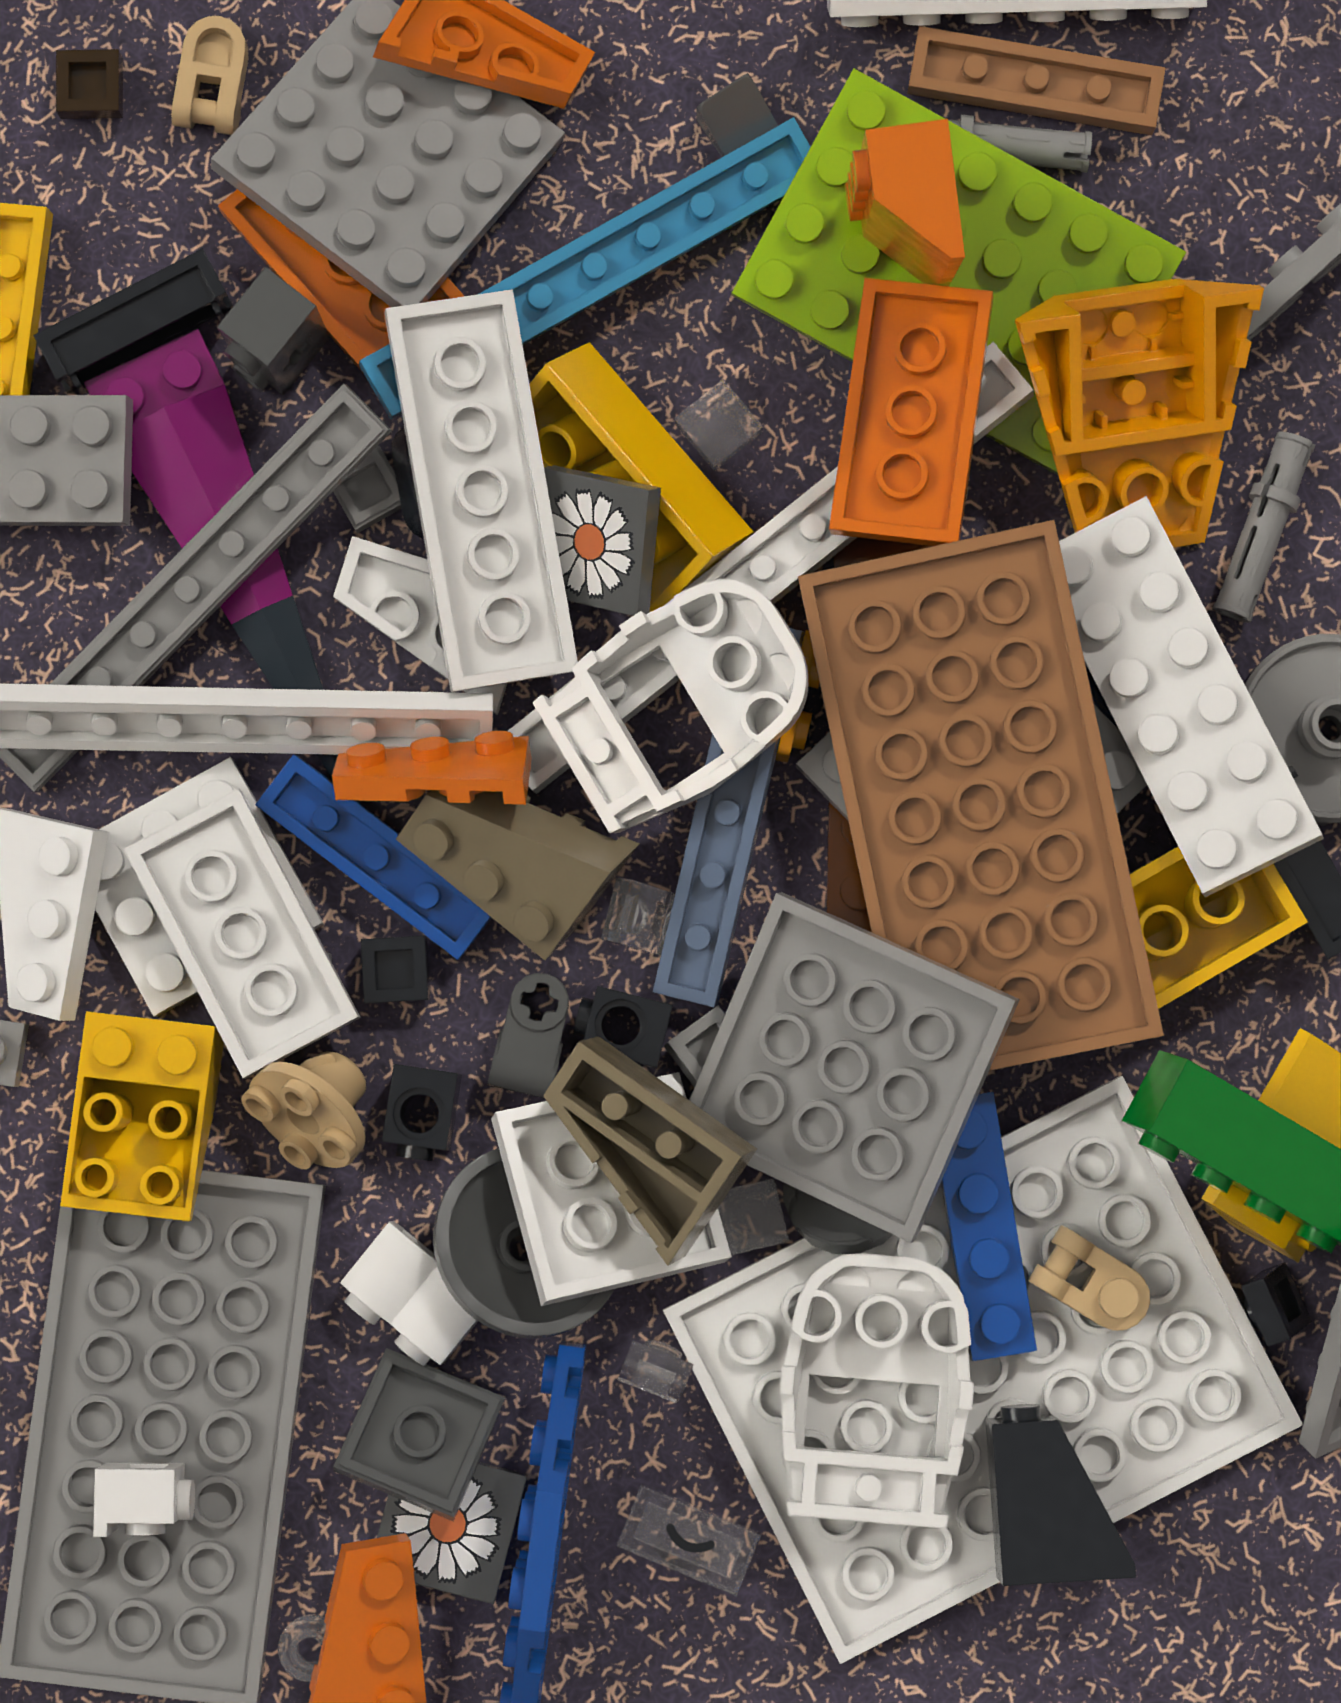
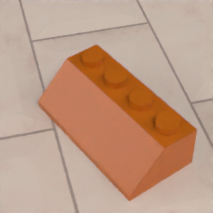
[845,119,965,286]

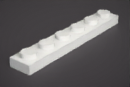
[827,0,1207,27]

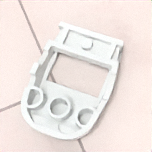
[533,579,808,833]
[779,1253,974,1529]

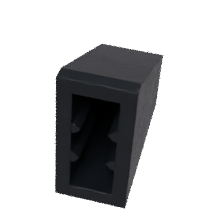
[985,1404,1136,1586]

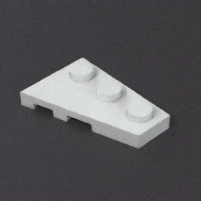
[333,536,507,715]
[0,808,109,1021]

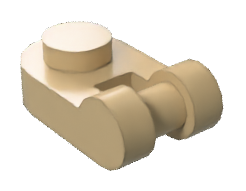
[171,16,249,135]
[1028,1225,1150,1330]

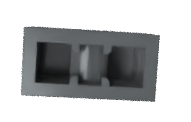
[217,267,330,396]

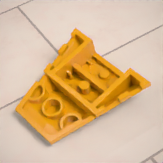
[1015,279,1264,548]

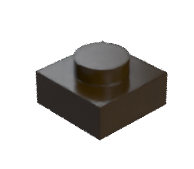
[56,49,123,119]

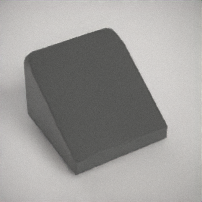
[696,73,778,157]

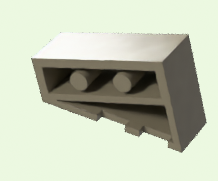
[396,790,640,961]
[543,1036,757,1266]

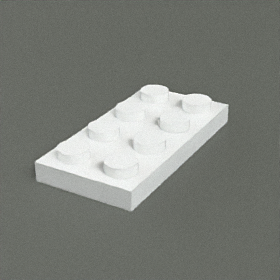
[123,789,361,1079]

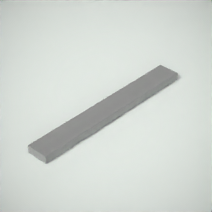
[0,384,392,792]

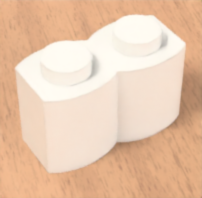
[340,1221,478,1366]

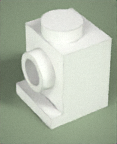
[93,1463,195,1537]

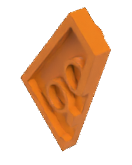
[373,0,595,109]
[332,731,532,805]
[309,1533,426,1703]

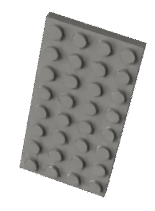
[0,1170,326,1703]

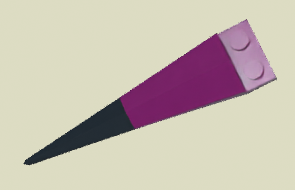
[84,329,360,802]

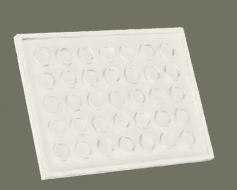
[663,1076,1303,1664]

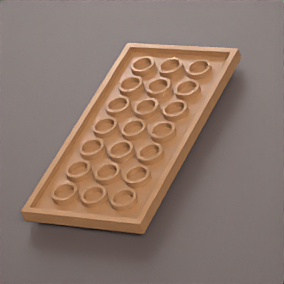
[798,520,1164,1071]

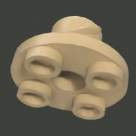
[241,1051,366,1170]

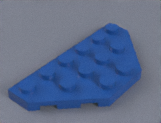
[500,1341,587,1703]

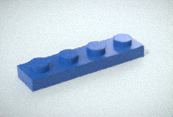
[255,754,492,960]
[941,1092,1037,1361]

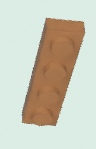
[907,26,1166,135]

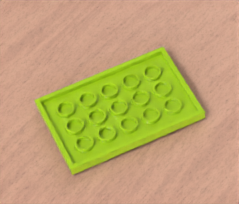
[731,68,1186,475]

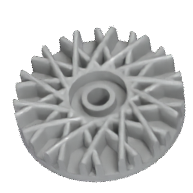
[1244,634,1341,826]

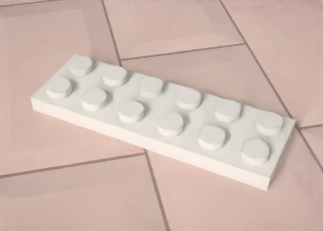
[384,289,578,692]
[1059,496,1324,897]

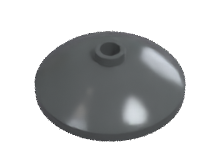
[433,1148,615,1339]

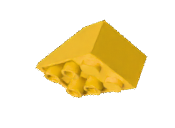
[60,1011,224,1221]

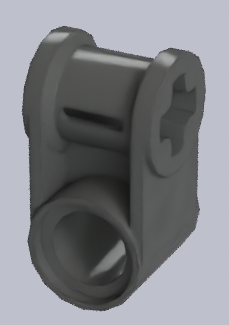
[488,973,569,1098]

